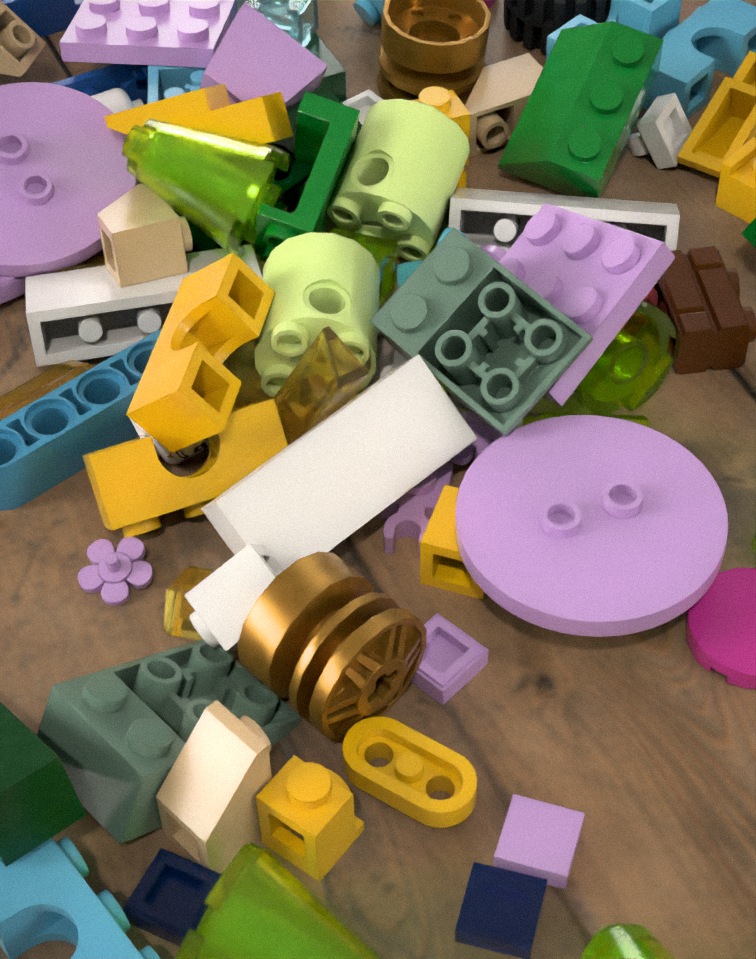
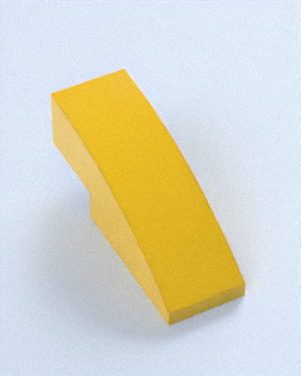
[677,51,756,178]
[104,84,293,150]

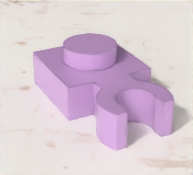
[381,462,453,558]

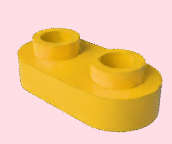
[342,716,477,828]

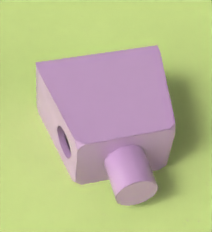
[200,2,328,110]

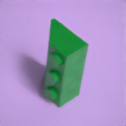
[498,21,664,198]

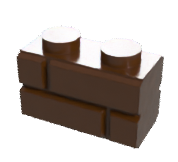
[653,246,756,375]

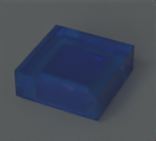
[122,848,228,952]
[455,862,548,959]

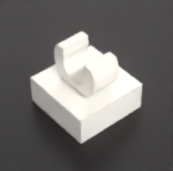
[627,93,692,170]

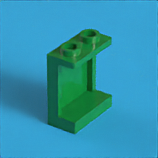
[255,91,360,263]

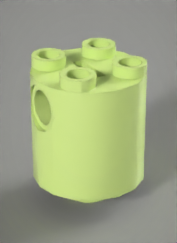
[327,99,470,261]
[254,232,380,408]

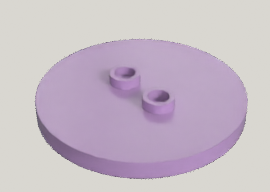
[0,82,139,277]
[455,415,728,637]

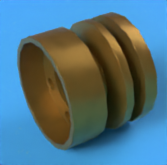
[377,0,491,105]
[237,551,427,742]

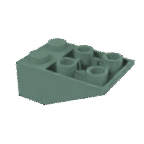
[370,227,594,437]
[37,639,301,844]

